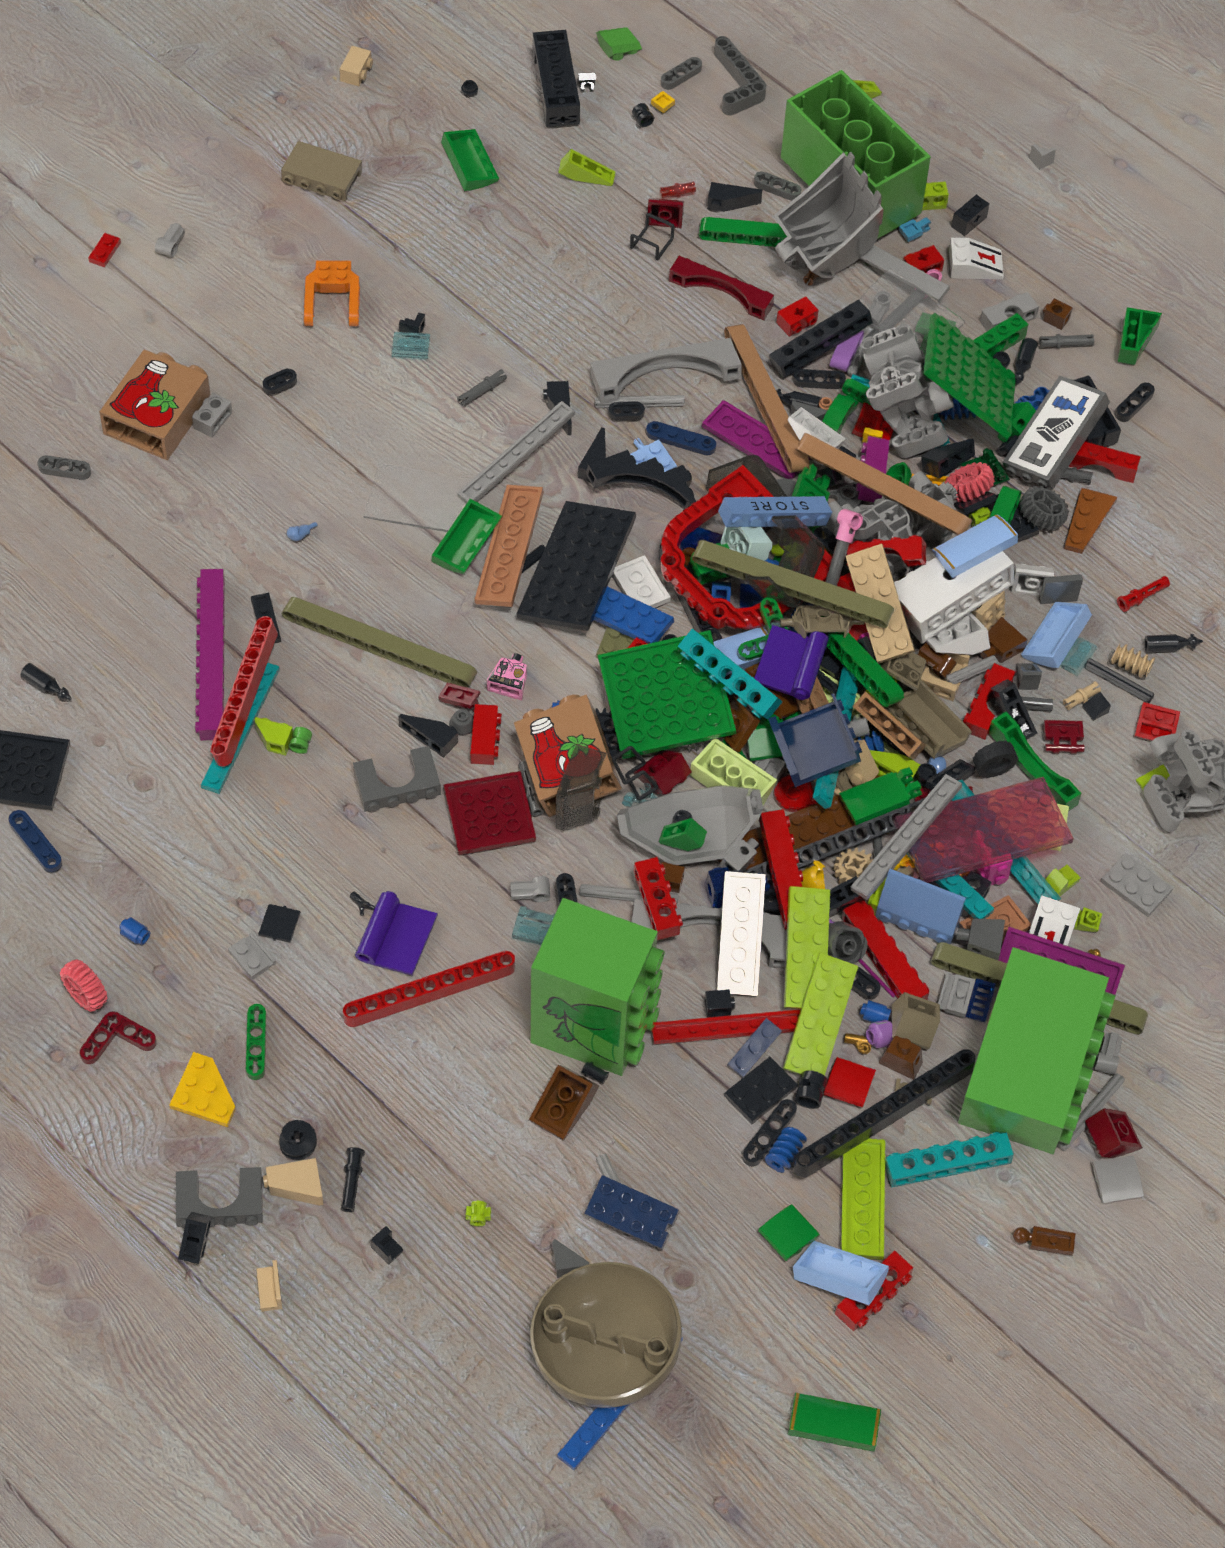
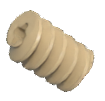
[1111,644,1155,678]

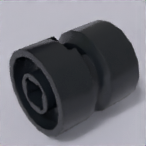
[795,1070,827,1109]

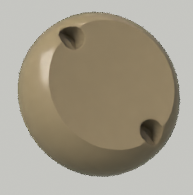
[530,1262,682,1408]

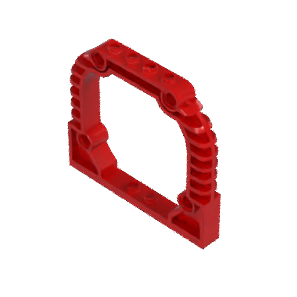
[661,465,832,630]

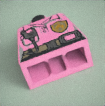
[487,653,527,701]

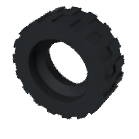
[973,741,1018,778]

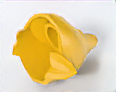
[801,860,825,889]

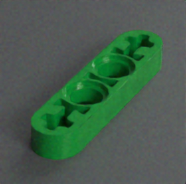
[246,1004,267,1080]

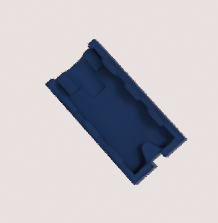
[584,1175,680,1250]

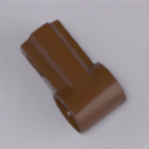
[917,643,957,679]

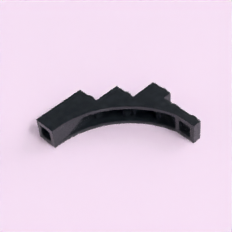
[586,450,696,509]

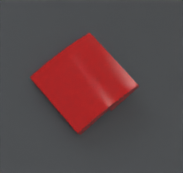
[852,402,894,440]
[1134,702,1181,741]
[824,1057,876,1108]

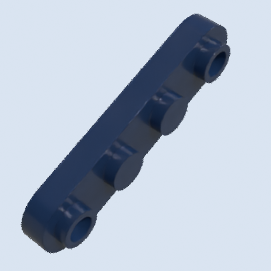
[646,421,716,456]
[8,810,62,872]

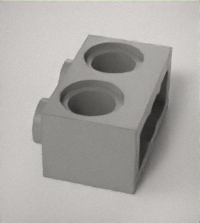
[192,393,233,438]

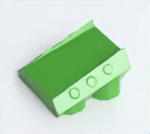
[596,27,642,61]

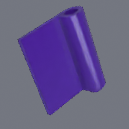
[754,625,828,700]
[355,891,438,976]

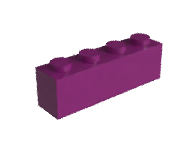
[856,436,890,503]

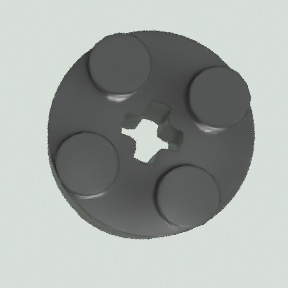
[828,921,867,965]

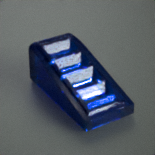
[966,978,996,1023]

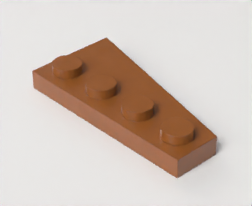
[1064,488,1117,554]

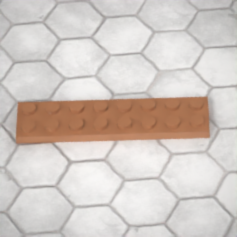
[475,485,544,607]

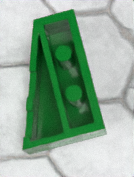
[1117,307,1162,365]

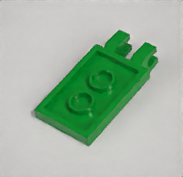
[792,464,831,537]
[839,767,922,825]

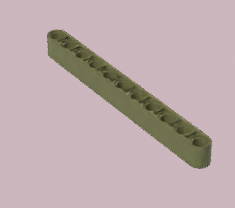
[692,540,895,628]
[281,597,477,688]
[931,942,1148,1034]

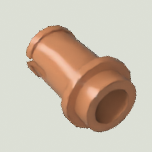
[819,397,833,410]

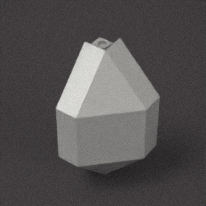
[617,785,763,865]

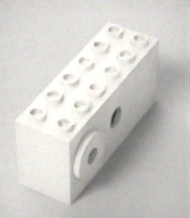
[894,551,1014,643]

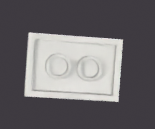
[612,555,671,608]

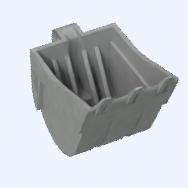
[773,152,884,278]

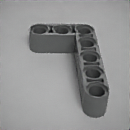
[714,36,767,116]

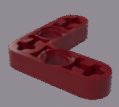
[80,1011,157,1064]

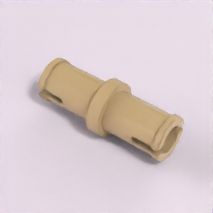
[1063,681,1101,710]

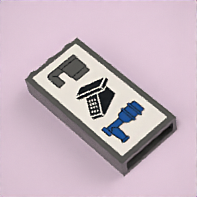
[1003,375,1110,490]

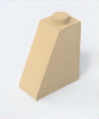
[263,1158,324,1206]

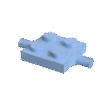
[630,438,677,472]

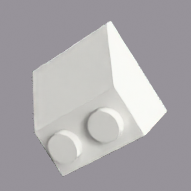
[1011,564,1054,596]

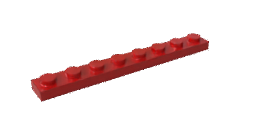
[652,1009,801,1045]

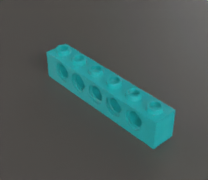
[678,629,783,720]
[885,1132,1014,1188]

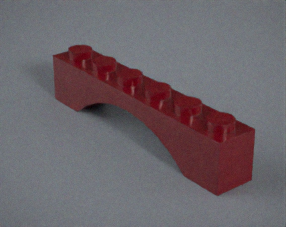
[669,255,774,321]

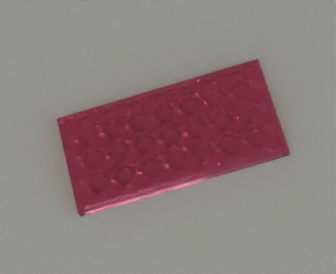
[895,777,1074,883]

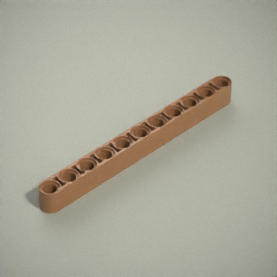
[724,324,809,473]
[795,433,972,535]

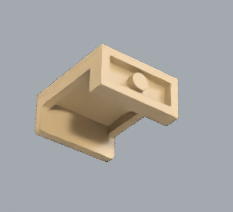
[921,653,970,701]

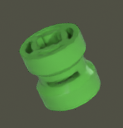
[289,727,312,754]

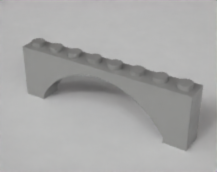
[590,338,742,403]
[632,899,787,969]

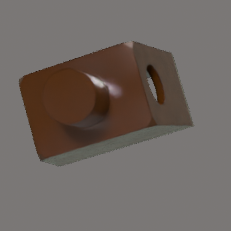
[980,617,1028,663]
[879,1036,923,1080]

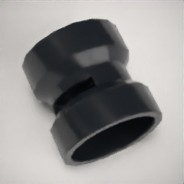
[632,103,655,127]
[913,763,937,786]

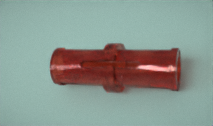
[660,181,696,199]

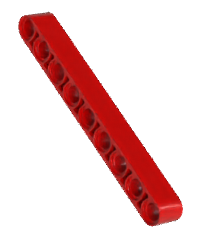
[210,616,278,767]
[343,951,515,1027]

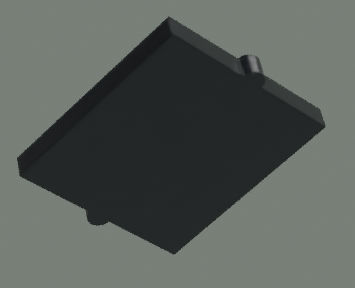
[258,904,301,943]

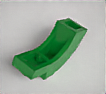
[822,394,859,434]

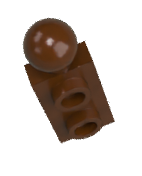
[1013,1226,1076,1256]

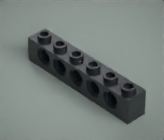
[769,299,873,379]

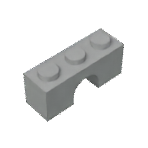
[980,292,1039,331]

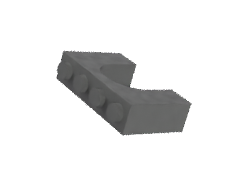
[353,746,441,812]
[176,1167,263,1228]

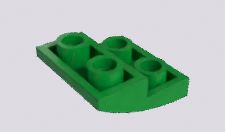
[758,1204,820,1261]

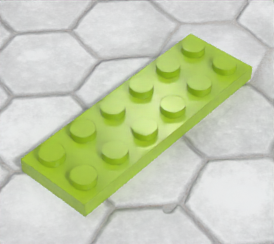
[784,886,830,1009]
[783,953,858,1076]
[841,1139,885,1260]

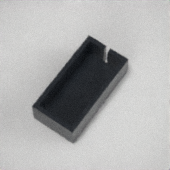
[1074,375,1121,447]

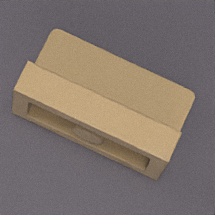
[256,1260,283,1312]

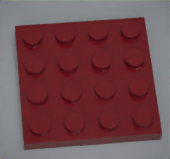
[443,771,536,855]

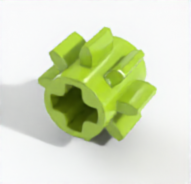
[969,507,991,527]
[466,1200,491,1226]

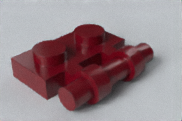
[1043,720,1085,754]

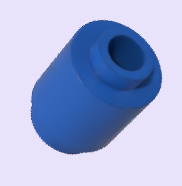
[119,917,151,945]
[860,1000,891,1023]

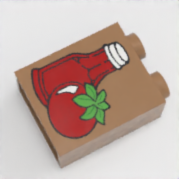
[99,349,211,461]
[514,694,622,817]

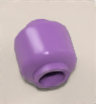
[866,1020,893,1048]

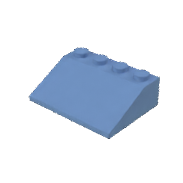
[876,869,966,944]

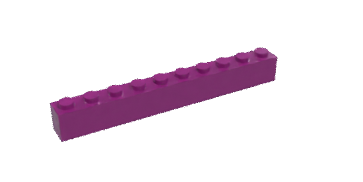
[195,569,225,741]

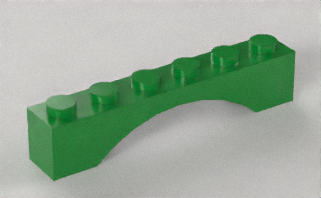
[989,712,1082,811]

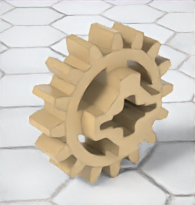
[833,847,874,883]

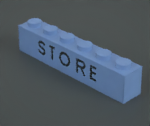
[718,496,832,527]

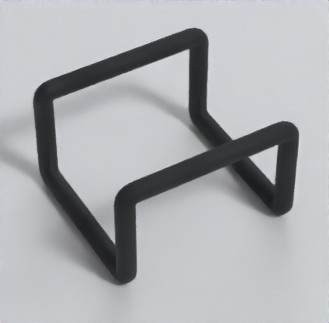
[630,213,675,260]
[611,746,658,800]

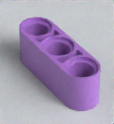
[830,330,865,372]

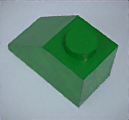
[658,818,707,851]

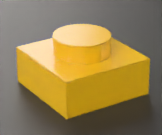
[651,91,675,113]
[862,427,883,443]

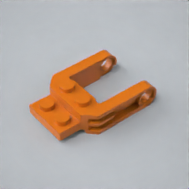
[304,260,360,327]

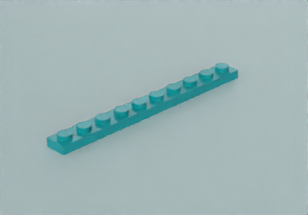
[813,665,859,809]

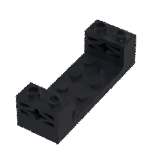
[532,30,580,127]

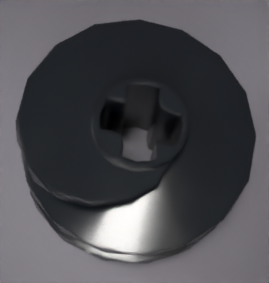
[279,1120,317,1160]

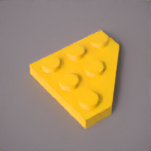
[169,1052,236,1127]

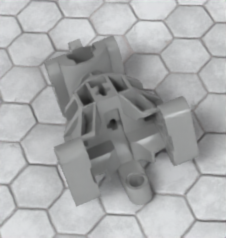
[861,323,954,459]
[821,471,958,582]
[1143,730,1225,832]

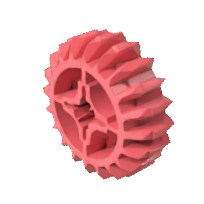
[945,462,995,502]
[60,959,108,1012]

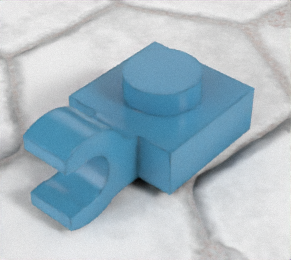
[899,217,931,242]

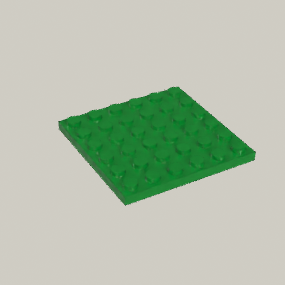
[923,313,1015,439]
[598,630,736,759]

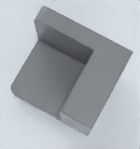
[1029,144,1056,170]

